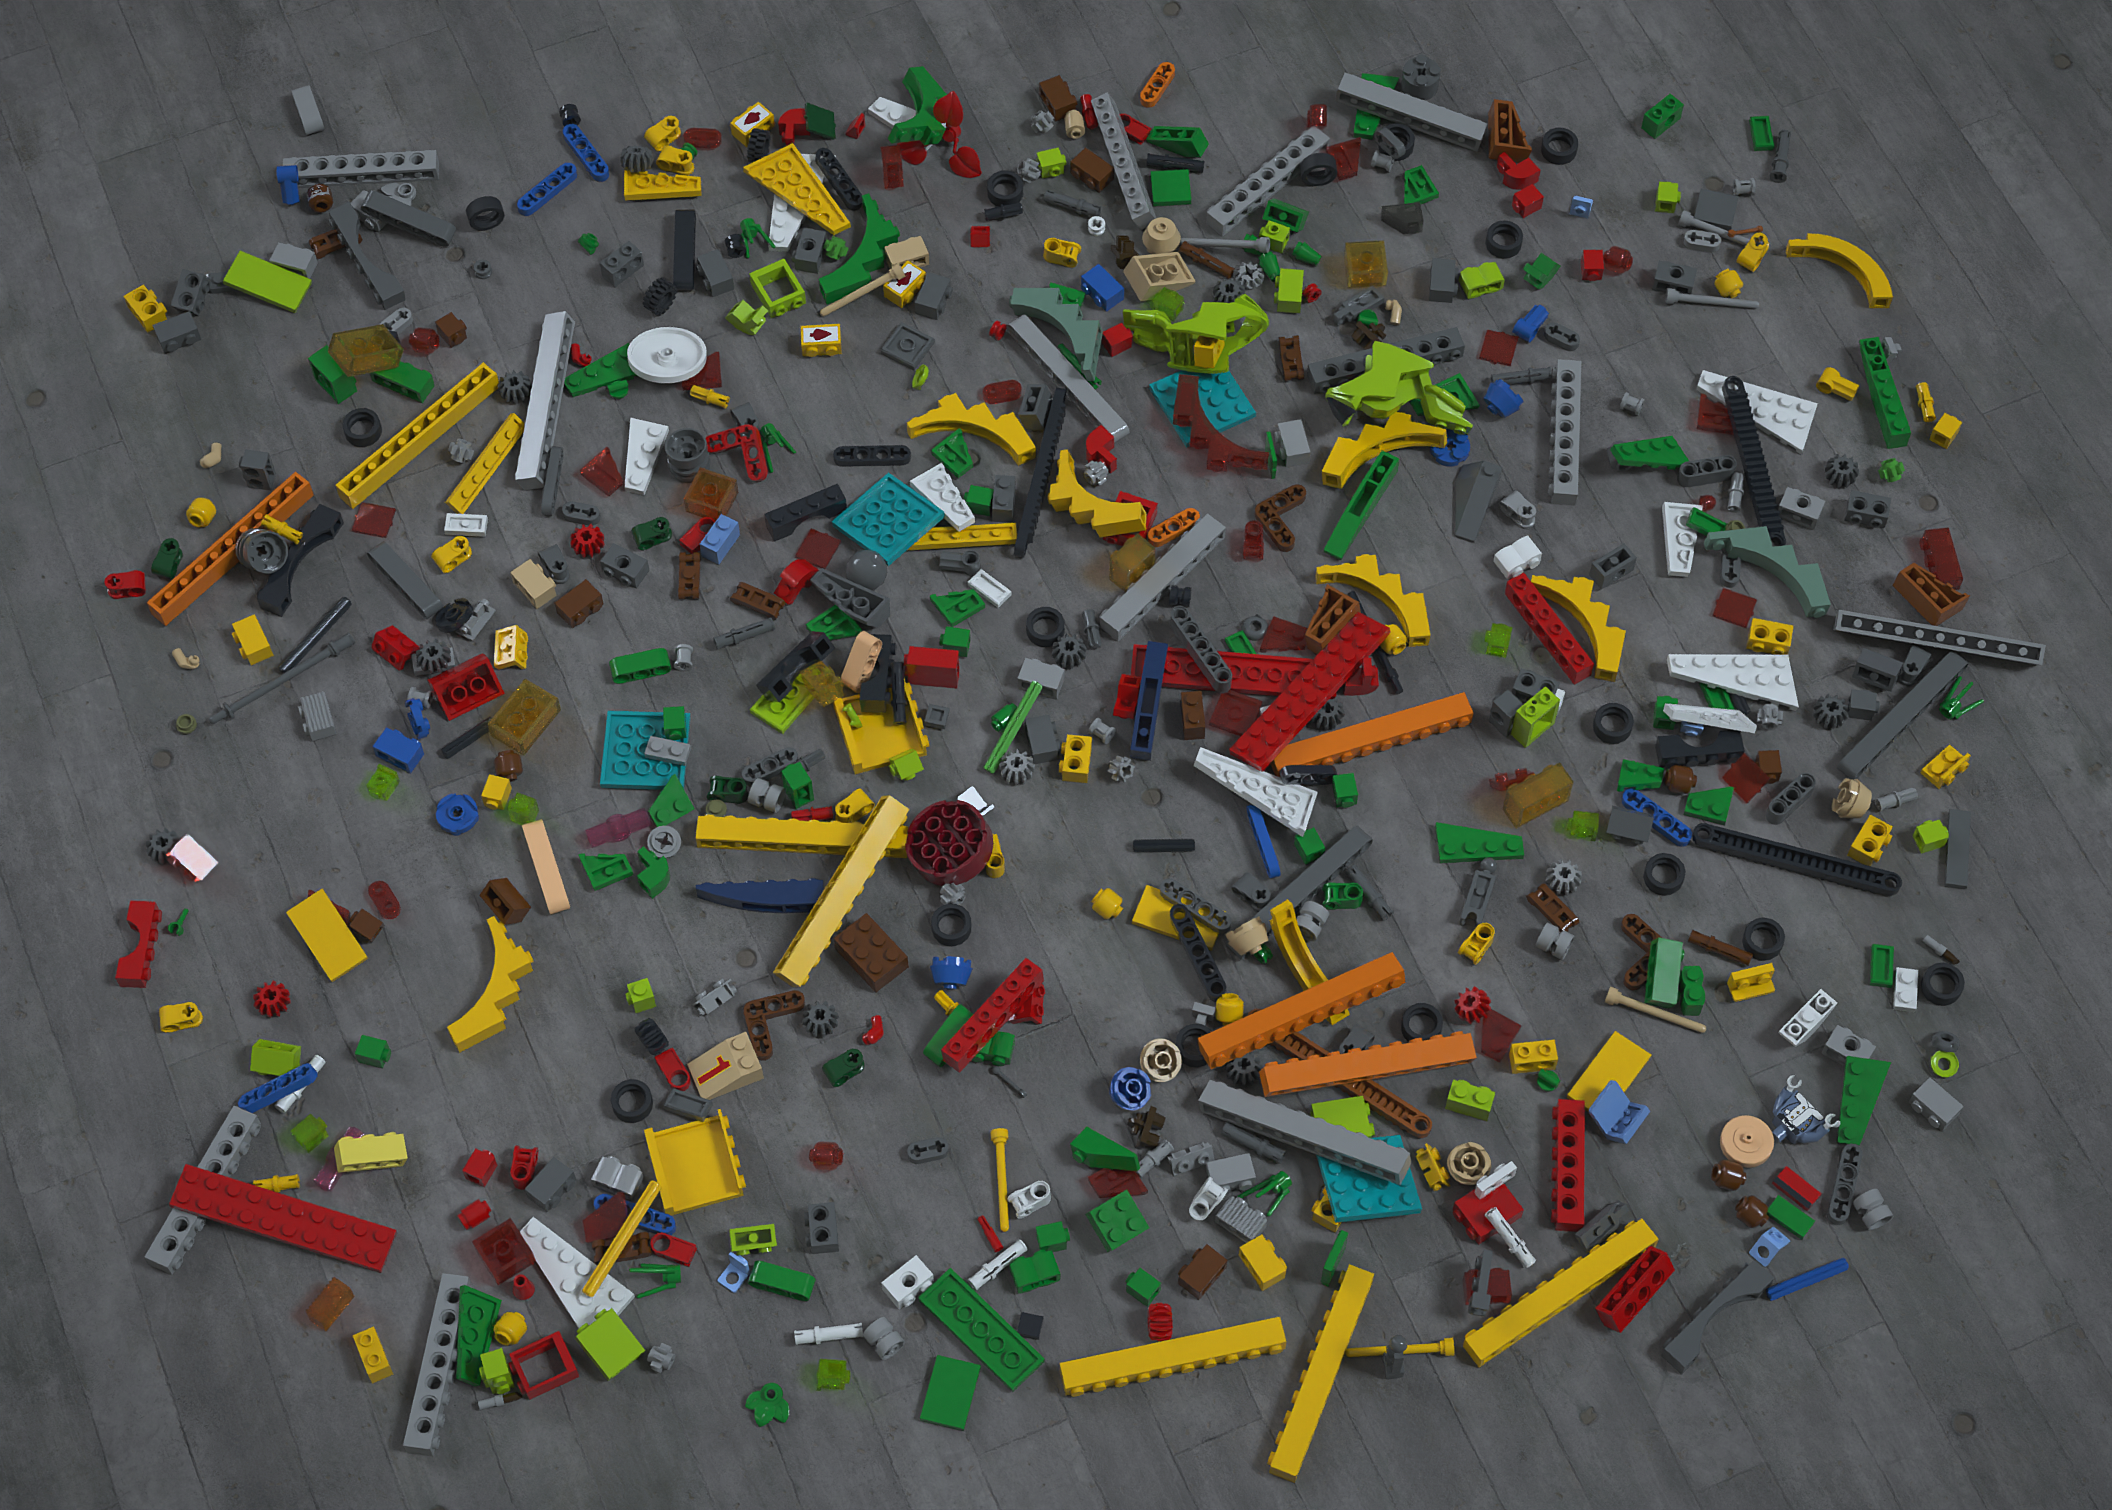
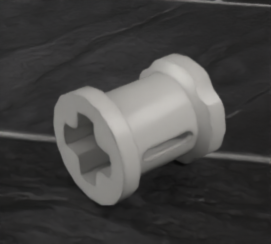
[1371,150,1394,172]
[1733,178,1755,196]
[1619,392,1645,416]
[674,644,693,671]
[407,687,433,709]
[1088,718,1116,744]

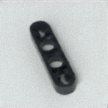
[815,148,862,210]
[833,445,911,467]

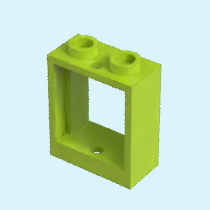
[749,259,806,318]
[1511,686,1560,748]

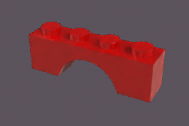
[115,900,162,988]

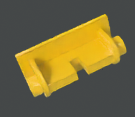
[1416,1143,1450,1191]

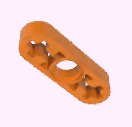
[1140,62,1175,108]
[1148,508,1200,547]

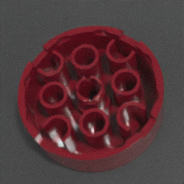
[905,800,993,886]

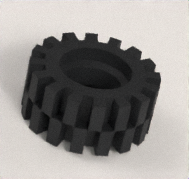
[747,128,771,163]
[643,277,677,316]

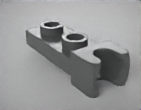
[1468,1249,1493,1317]

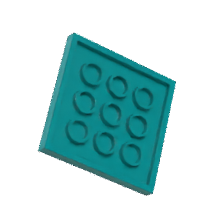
[1149,370,1256,448]
[832,472,945,566]
[600,711,691,790]
[1316,1135,1422,1223]

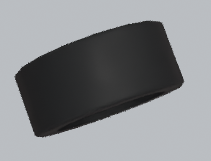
[1378,123,1415,161]
[1541,127,1578,165]
[1300,153,1337,186]
[987,170,1023,207]
[466,196,505,231]
[1485,220,1523,258]
[342,408,382,447]
[1026,607,1065,647]
[1593,703,1634,744]
[1643,853,1686,896]
[931,904,971,946]
[1742,917,1785,961]
[1921,962,1965,1006]
[1401,1003,1443,1042]
[1176,1023,1212,1067]
[610,1079,653,1123]

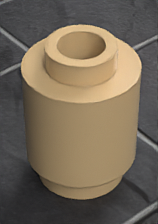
[1064,110,1085,139]

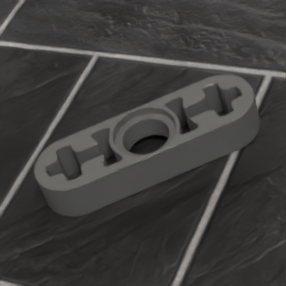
[742,747,798,786]

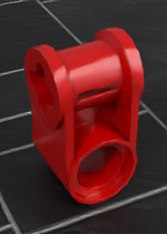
[104,570,146,599]
[510,1145,539,1190]

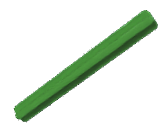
[984,681,1042,774]

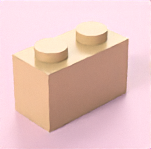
[884,236,929,269]
[510,559,556,609]

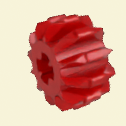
[570,524,605,558]
[253,980,291,1018]
[1454,986,1491,1024]
[1147,1303,1173,1341]

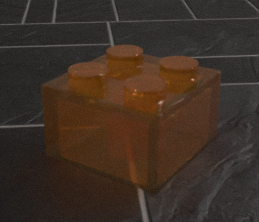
[684,467,738,521]

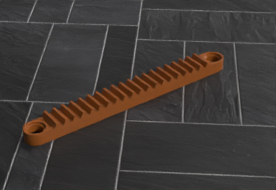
[1248,1009,1432,1138]

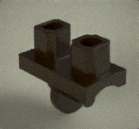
[1110,235,1139,269]
[1351,321,1386,350]
[1127,1106,1166,1150]

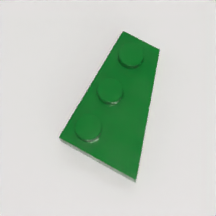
[1409,373,1480,416]

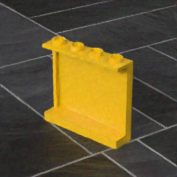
[832,678,929,774]
[644,1109,746,1216]

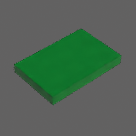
[920,1355,981,1431]

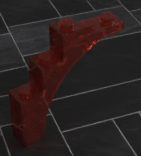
[1173,374,1269,472]

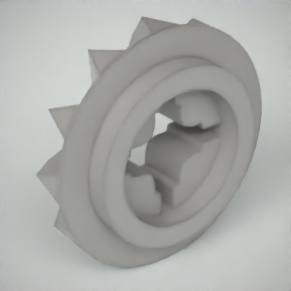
[1233,261,1264,289]
[647,826,681,859]

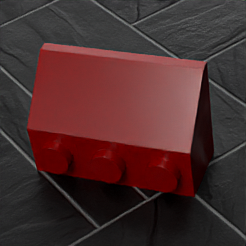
[427,653,505,721]

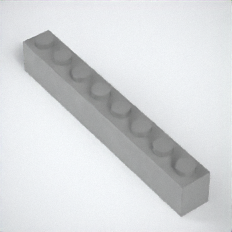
[1335,73,1488,152]
[1100,513,1226,642]

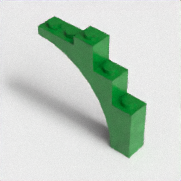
[888,66,947,145]
[818,193,900,305]

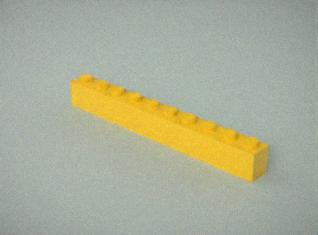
[335,362,499,509]
[773,795,909,987]
[696,814,908,858]
[1463,1219,1659,1368]
[1267,1264,1374,1483]
[1060,1317,1286,1397]

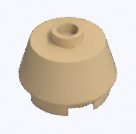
[1142,217,1181,254]
[1832,778,1872,819]
[1226,917,1268,956]
[1140,1039,1182,1082]
[1447,1142,1491,1185]

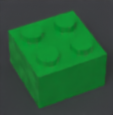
[308,345,357,405]
[1085,1190,1150,1253]

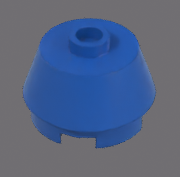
[1484,379,1523,418]
[930,956,973,990]
[1109,1067,1151,1110]

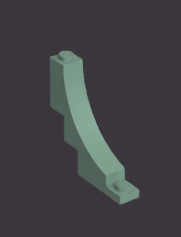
[1009,288,1103,381]
[1704,526,1831,618]

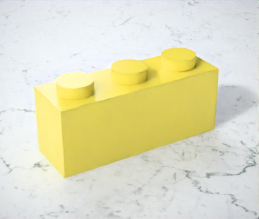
[334,1132,408,1173]

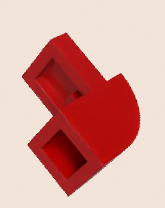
[778,108,810,146]
[1497,152,1541,190]
[1086,425,1117,474]
[774,559,819,604]
[1343,658,1379,696]
[1113,674,1142,719]

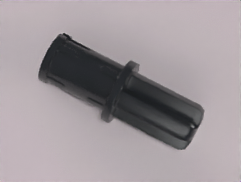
[984,202,1023,221]

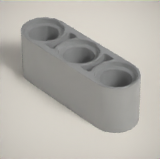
[291,85,325,135]

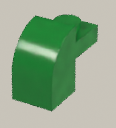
[1523,253,1561,289]
[637,846,670,899]

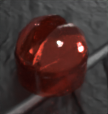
[1699,495,1716,511]

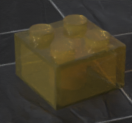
[1344,240,1388,288]
[1109,533,1156,593]

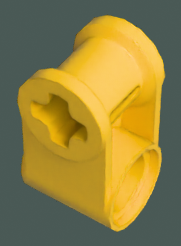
[644,116,681,151]
[656,145,695,175]
[1736,233,1769,272]
[1043,238,1082,268]
[431,536,472,573]
[835,789,875,823]
[1458,923,1495,965]
[159,1002,203,1033]

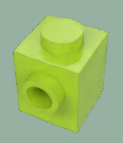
[1037,147,1067,179]
[1655,181,1681,213]
[1259,221,1290,254]
[889,749,924,781]
[1913,819,1949,854]
[625,978,656,1013]

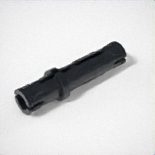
[1146,153,1205,173]
[890,662,907,725]

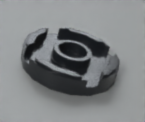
[435,598,473,633]

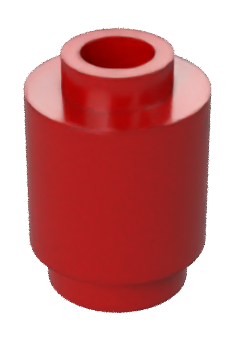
[457,1199,492,1230]

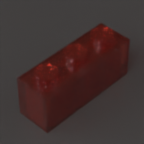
[1920,527,1963,590]

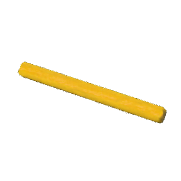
[582,1181,661,1297]

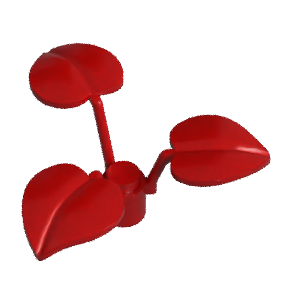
[896,91,982,178]

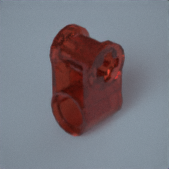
[1307,104,1327,127]
[1243,520,1264,560]

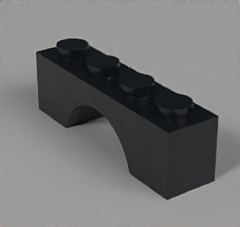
[764,483,847,542]
[756,631,835,702]
[860,634,897,713]
[1655,730,1745,769]

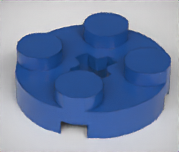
[1430,429,1470,466]
[405,698,430,740]
[436,793,479,836]

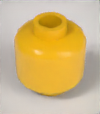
[1714,269,1744,298]
[186,497,216,527]
[1380,624,1407,655]
[1091,888,1123,920]
[1215,993,1244,1026]
[493,1312,527,1346]

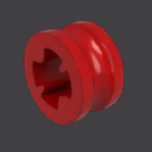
[1302,283,1322,303]
[989,320,1007,340]

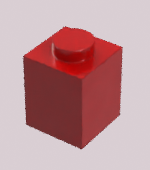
[1512,184,1544,218]
[1581,250,1604,281]
[1102,323,1133,357]
[462,1148,497,1188]

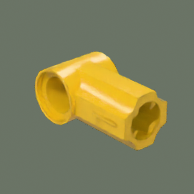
[1816,367,1859,401]
[986,833,1005,878]

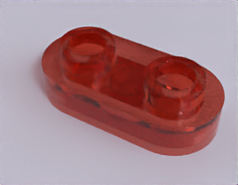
[683,128,722,149]
[983,380,1022,404]
[368,881,401,919]

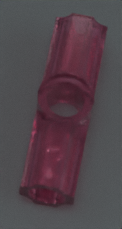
[585,808,651,848]
[314,1127,366,1192]

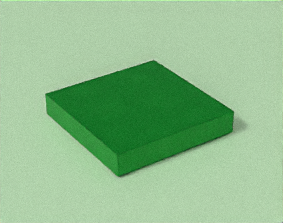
[1150,169,1192,206]
[1321,1230,1348,1287]

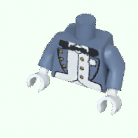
[1772,1075,1840,1144]

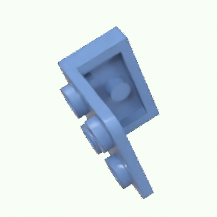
[1589,1080,1650,1144]

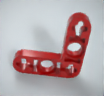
[705,424,768,481]

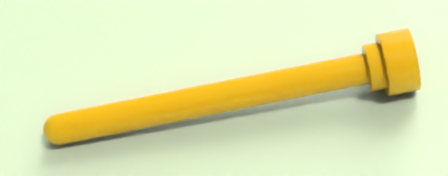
[991,1128,1009,1232]
[1345,1338,1454,1357]

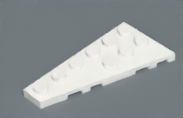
[768,154,836,252]
[1697,370,1818,455]
[1667,654,1799,711]
[518,1217,635,1328]

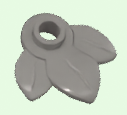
[381,183,416,206]

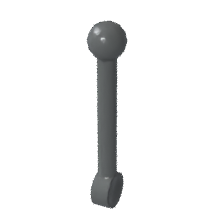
[992,1066,1027,1098]

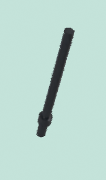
[1348,591,1404,694]

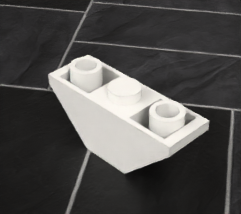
[1778,989,1837,1047]

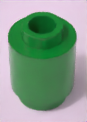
[991,703,1017,733]

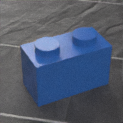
[1081,264,1124,312]
[372,727,424,774]

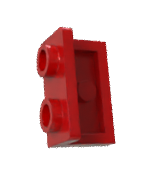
[371,625,420,671]
[1009,984,1045,1025]

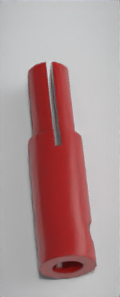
[977,1215,1004,1252]

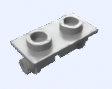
[456,599,496,641]
[692,978,737,1016]
[1167,1142,1215,1176]

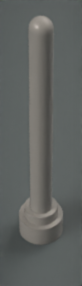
[1678,210,1768,251]
[1180,237,1270,253]
[1665,288,1759,309]

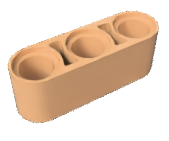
[840,631,882,694]

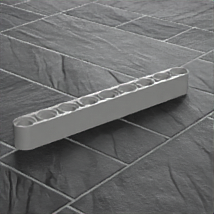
[1007,315,1130,443]

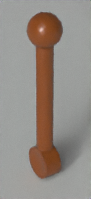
[1727,226,1763,237]

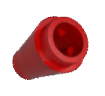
[513,1274,535,1300]

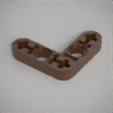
[1255,484,1306,552]
[1621,914,1662,991]
[743,990,805,1061]

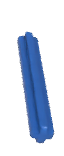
[1766,1258,1849,1301]

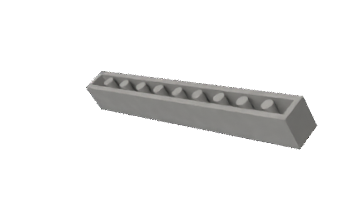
[515,311,575,490]
[1833,610,2046,665]
[1198,1080,1411,1185]

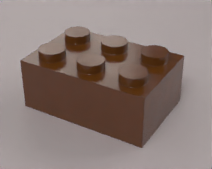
[834,913,909,993]

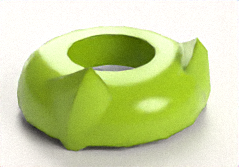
[912,364,929,390]
[842,703,863,728]
[1930,1050,1959,1078]

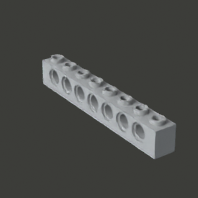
[1091,92,1156,230]
[1206,126,1330,237]
[283,150,439,188]
[1548,359,1581,505]
[144,1106,261,1275]
[403,1273,474,1456]

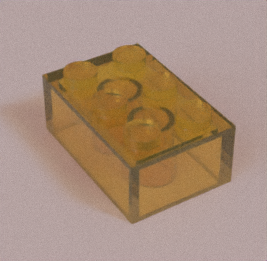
[328,324,404,377]
[487,679,561,756]
[1502,762,1574,829]

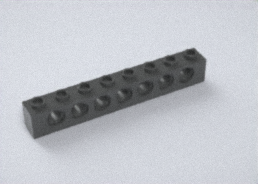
[1307,327,1465,394]

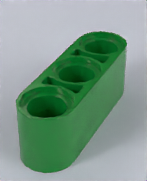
[609,648,671,684]
[923,1004,974,1067]
[747,1261,816,1302]

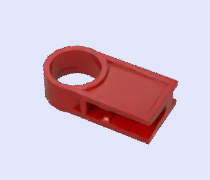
[1120,114,1151,145]
[679,517,716,554]
[655,1047,691,1091]
[650,1232,697,1267]

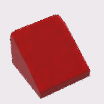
[845,113,865,139]
[970,226,990,247]

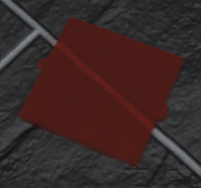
[1479,330,1519,366]
[352,502,396,538]
[795,528,841,569]
[1712,588,1757,628]
[1722,753,1771,803]

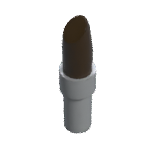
[1923,935,1960,965]
[478,1392,522,1410]

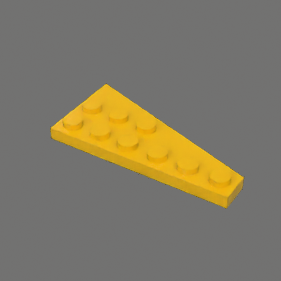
[743,143,851,235]

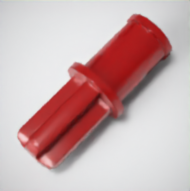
[1080,94,1098,130]
[791,806,833,821]

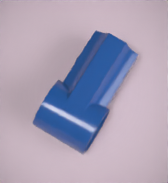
[277,165,300,205]
[1512,305,1549,343]

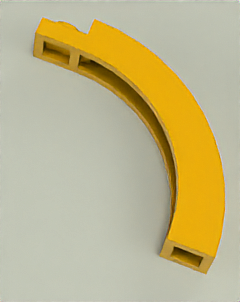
[1786,233,1893,308]
[1269,899,1350,1025]

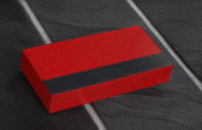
[1772,1166,1822,1211]

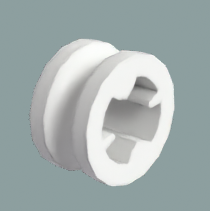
[1088,216,1105,236]

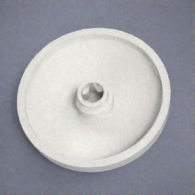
[627,327,707,383]

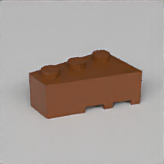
[1488,99,1532,163]
[1892,563,1970,626]
[1305,584,1361,655]

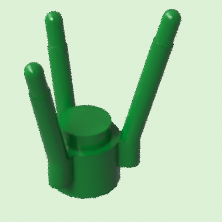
[740,218,776,258]
[760,423,796,473]
[1939,676,1984,720]
[1236,1171,1292,1217]
[629,1263,681,1299]

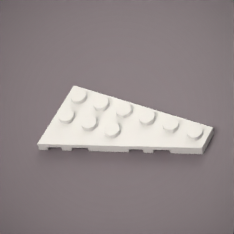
[1194,747,1318,837]

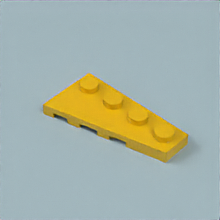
[624,170,702,201]

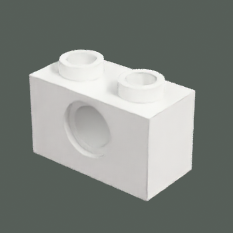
[881,1255,934,1309]

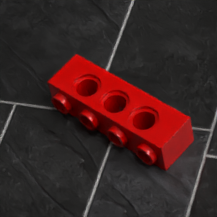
[1595,1246,1675,1333]

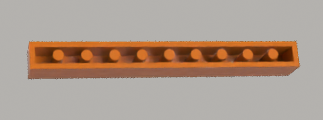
[146,471,314,626]
[1270,692,1473,778]
[1198,952,1406,1069]
[1259,1031,1477,1097]

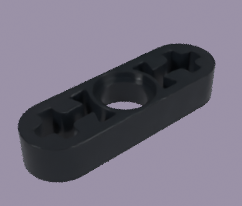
[1279,765,1338,785]

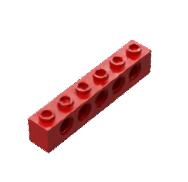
[1505,572,1594,685]
[941,958,1044,1073]
[1551,1099,1585,1232]

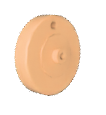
[1720,1115,1774,1168]

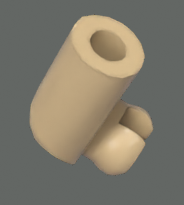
[1385,300,1402,325]
[200,443,222,468]
[172,648,200,670]

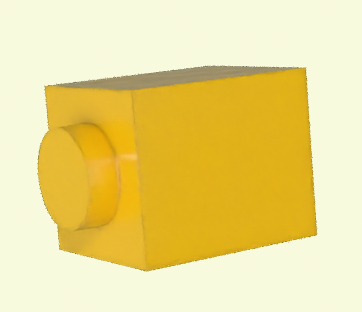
[1929,413,1962,449]
[481,774,512,810]

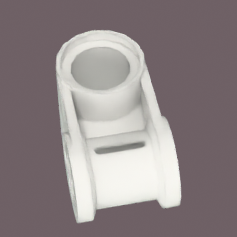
[1189,1177,1228,1220]
[1007,1181,1051,1219]

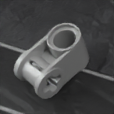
[1499,490,1536,529]

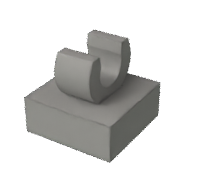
[1881,337,1902,364]
[1192,1002,1216,1025]

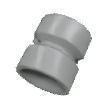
[748,778,786,813]
[1296,901,1329,941]
[1535,922,1575,960]
[1853,1189,1894,1230]
[863,1317,905,1360]

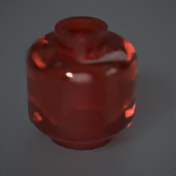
[1603,246,1633,274]
[409,327,440,354]
[809,1141,843,1171]

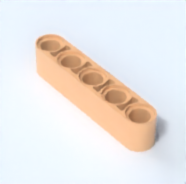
[522,819,570,915]

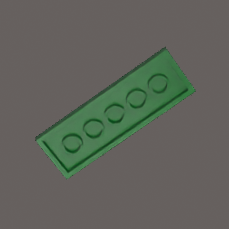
[918,1268,1045,1392]

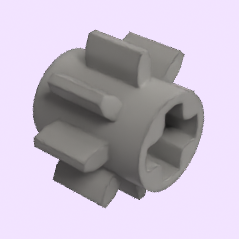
[1031,110,1054,134]
[1017,158,1041,183]
[448,438,474,463]
[1084,460,1108,486]
[1757,704,1783,730]
[1108,755,1135,782]
[940,883,966,905]
[647,1343,675,1373]

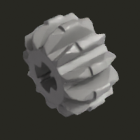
[999,749,1035,786]
[1545,859,1582,896]

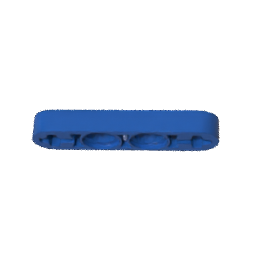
[563,124,609,182]
[517,163,577,216]
[1622,788,1692,847]
[1246,805,1281,879]
[238,1063,318,1113]
[594,1194,676,1235]

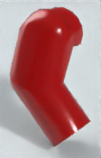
[570,343,592,367]
[862,1015,884,1045]

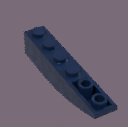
[1130,641,1168,761]
[696,878,824,914]

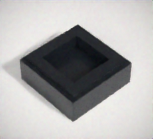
[1017,1312,1044,1340]

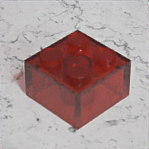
[472,1218,536,1285]

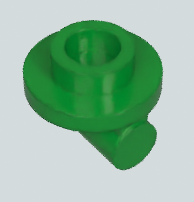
[578,233,599,255]
[1357,309,1378,329]
[607,380,628,399]
[1537,1069,1560,1092]

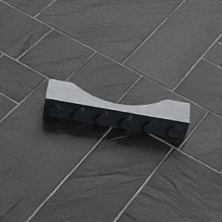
[257,504,344,617]

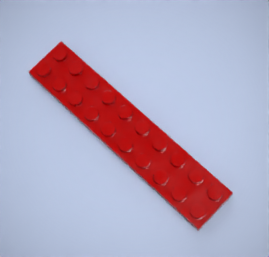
[1229,612,1391,772]
[1131,644,1336,699]
[169,1164,397,1273]

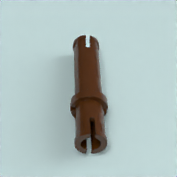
[1179,241,1235,279]
[1688,930,1753,966]

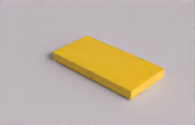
[1132,885,1226,951]
[286,889,368,982]
[1567,1031,1651,1112]

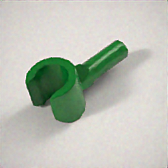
[168,908,189,936]

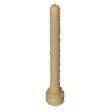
[820,263,906,316]
[1604,986,1706,1033]

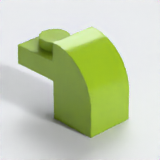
[725,300,768,335]

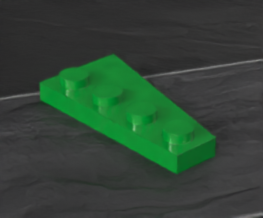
[1353,73,1399,140]
[564,343,638,397]
[1610,436,1689,470]
[1435,822,1524,863]
[1836,1056,1891,1146]
[456,1285,502,1386]

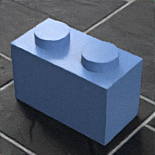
[700,514,740,565]

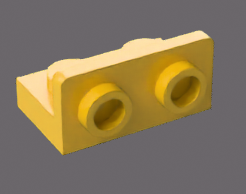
[494,625,528,670]
[1920,745,1971,789]
[1727,963,1775,1002]

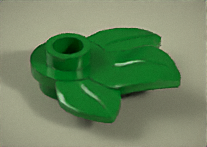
[745,1383,790,1427]

